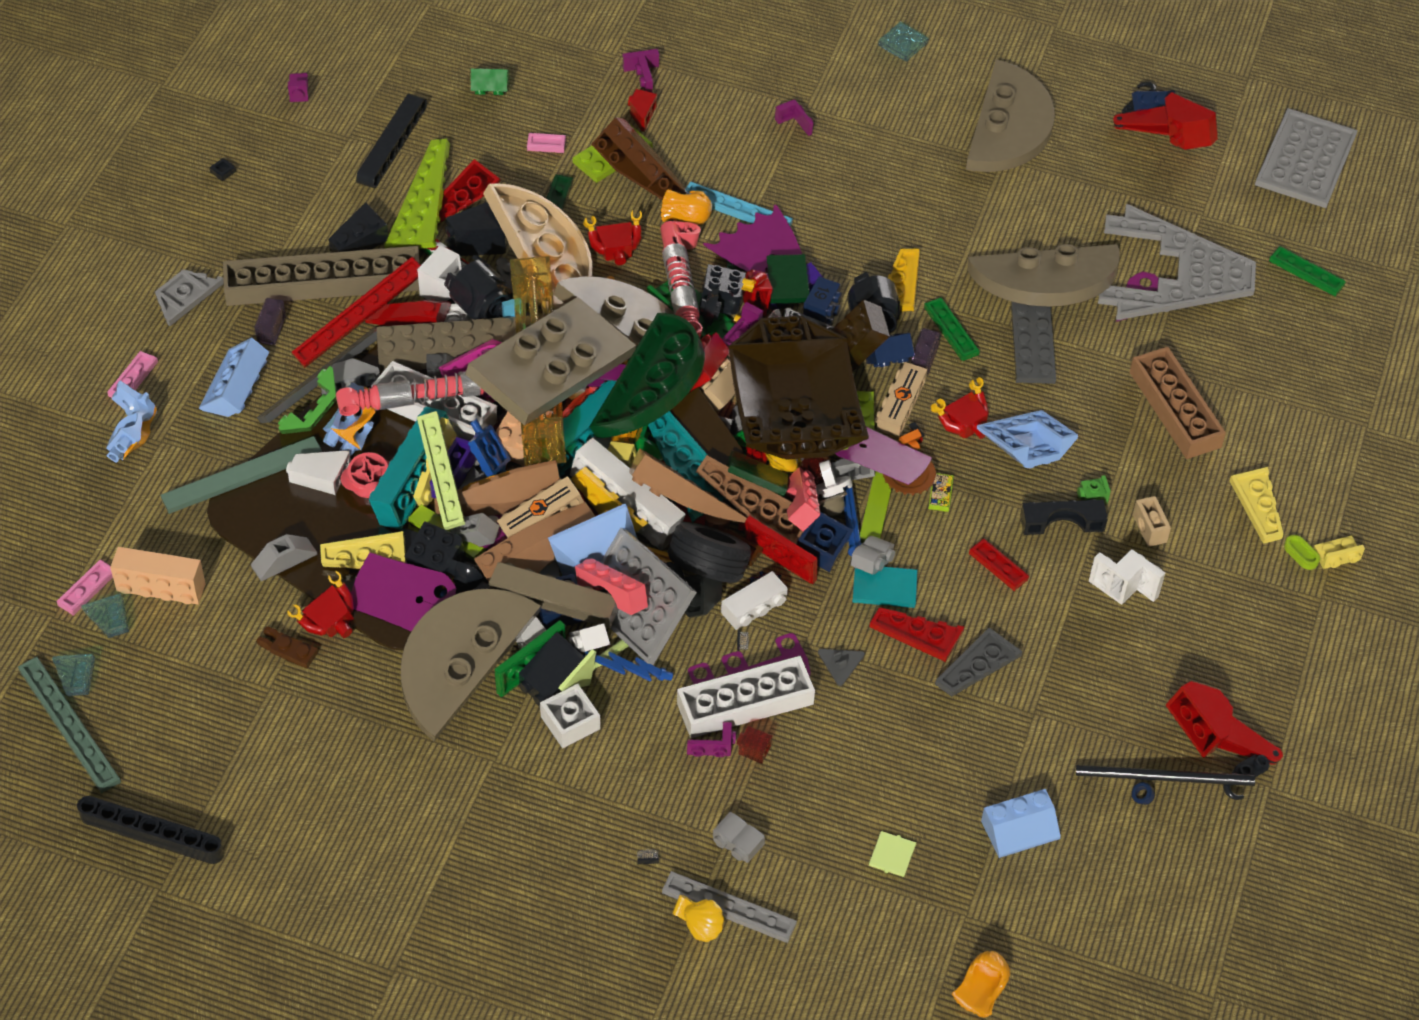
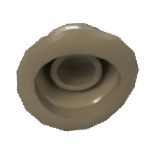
[818,490,847,517]

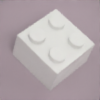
[540,684,600,748]

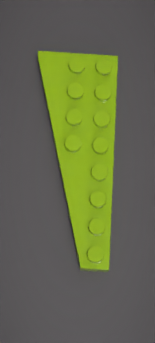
[384,139,450,249]

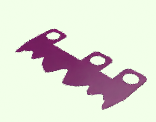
[688,633,811,684]

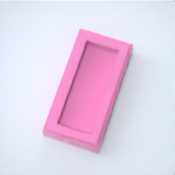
[527,133,566,153]

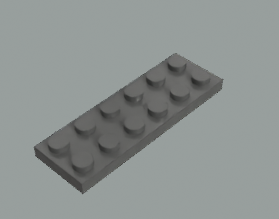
[1010,301,1056,384]

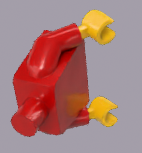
[583,211,642,265]
[733,270,772,324]
[931,377,989,439]
[287,571,354,638]

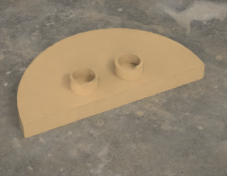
[483,183,592,314]

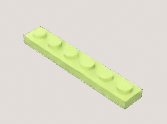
[417,411,465,530]

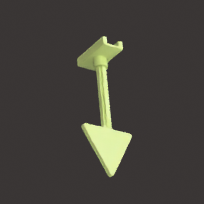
[559,640,628,691]

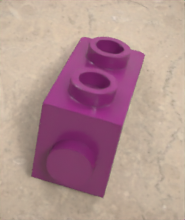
[288,73,308,102]
[775,99,814,136]
[687,722,736,757]

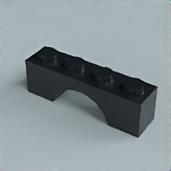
[1020,499,1108,535]

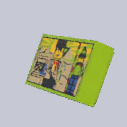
[928,473,953,512]

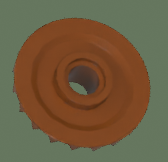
[883,461,936,496]

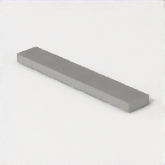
[662,871,797,943]

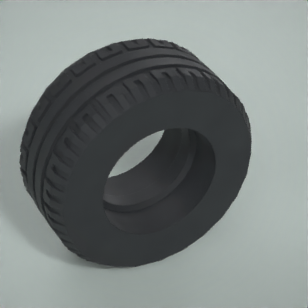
[667,522,752,583]

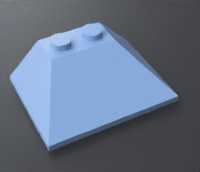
[977,410,1078,468]
[548,504,637,579]

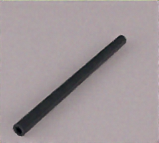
[1076,765,1255,786]

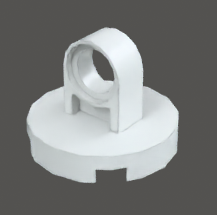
[816,460,853,498]

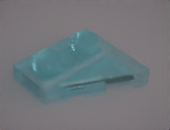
[81,593,129,638]
[52,654,95,696]

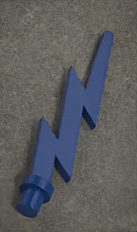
[583,651,673,682]

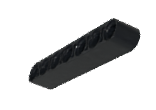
[356,93,427,189]
[77,796,224,864]

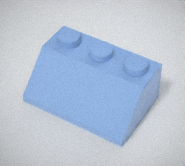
[981,789,1061,858]

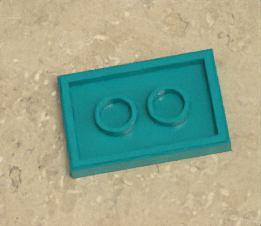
[852,567,917,608]

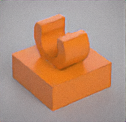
[897,429,922,450]

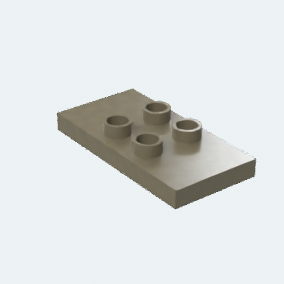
[465,297,636,426]

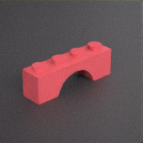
[786,467,820,532]
[575,558,648,615]

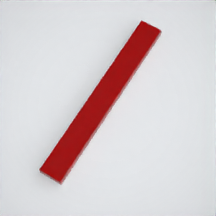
[292,257,421,368]

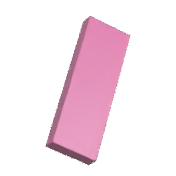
[107,351,158,398]
[57,559,113,616]

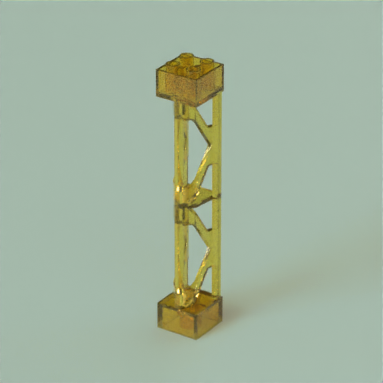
[510,256,567,466]

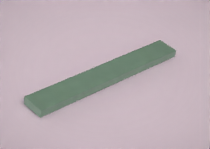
[160,436,322,514]
[18,657,121,793]

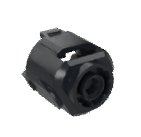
[444,255,512,320]
[847,272,900,334]

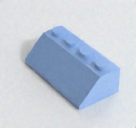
[199,337,269,417]

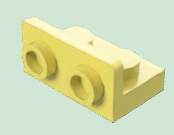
[1313,536,1365,569]

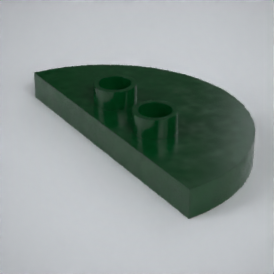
[589,313,705,438]

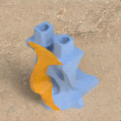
[106,380,157,463]
[323,382,378,456]

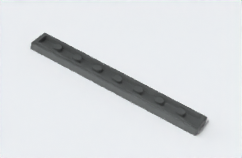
[257,326,382,423]

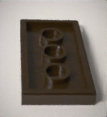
[670,387,744,466]

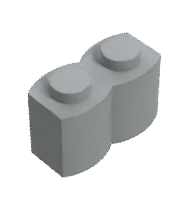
[851,536,895,574]
[713,812,765,863]

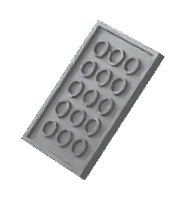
[1255,108,1358,208]
[600,528,697,665]

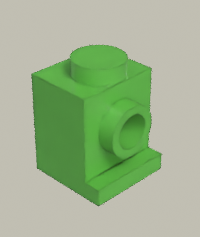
[1077,475,1111,504]

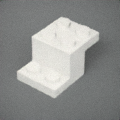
[1089,549,1165,605]

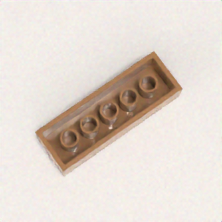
[1129,347,1226,459]

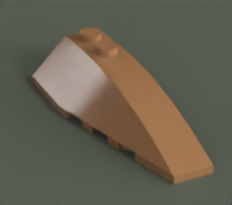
[629,448,747,523]
[696,455,803,544]
[434,460,560,516]
[474,502,595,584]

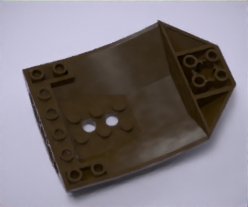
[729,316,869,460]

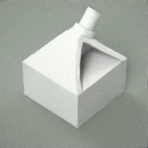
[417,245,462,301]

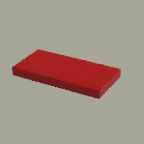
[745,516,817,584]

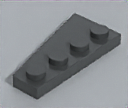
[935,628,1022,697]

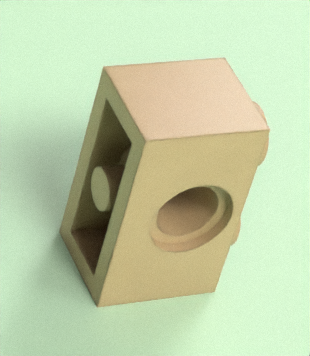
[1133,496,1171,547]

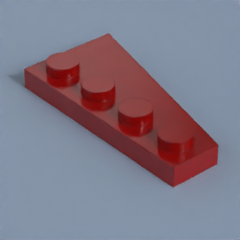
[870,607,965,662]

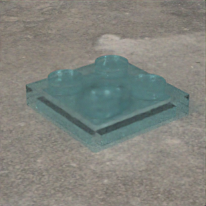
[878,22,928,62]

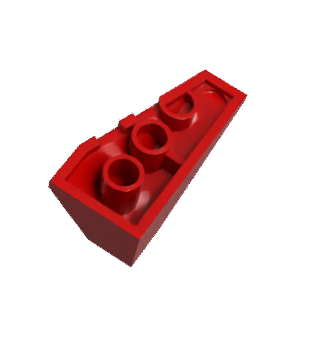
[438,159,501,224]
[365,299,451,326]

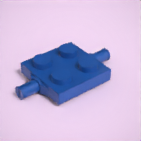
[468,419,511,478]

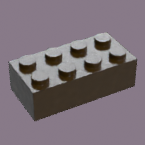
[831,300,890,372]

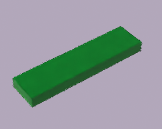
[1269,246,1346,297]
[924,297,980,361]

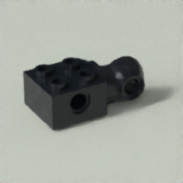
[699,264,746,326]
[405,521,484,589]

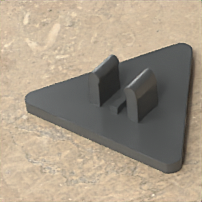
[818,649,865,687]

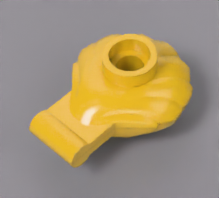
[765,453,804,472]
[672,895,724,942]

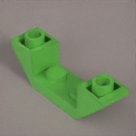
[278,366,337,434]

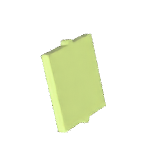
[869,831,916,877]

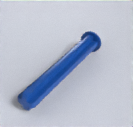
[843,486,861,556]

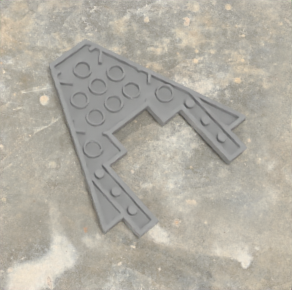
[1098,204,1256,320]

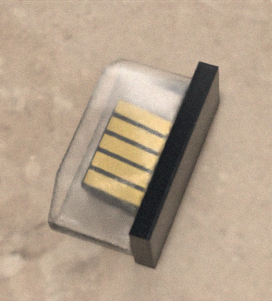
[737,630,749,651]
[637,850,659,864]

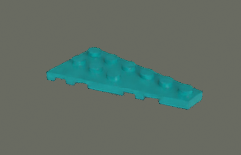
[648,411,727,523]

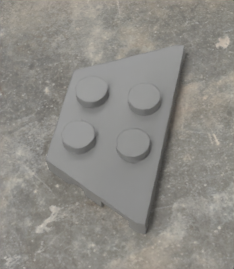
[155,269,224,326]

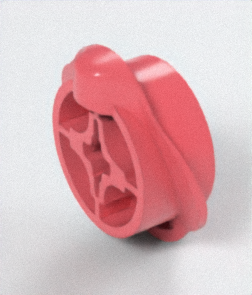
[341,452,390,498]

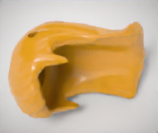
[661,189,712,225]
[952,951,1010,1018]

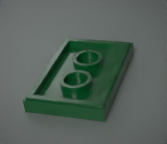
[766,254,809,304]
[728,450,788,496]

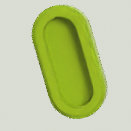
[1284,535,1320,570]

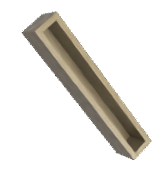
[489,562,619,629]

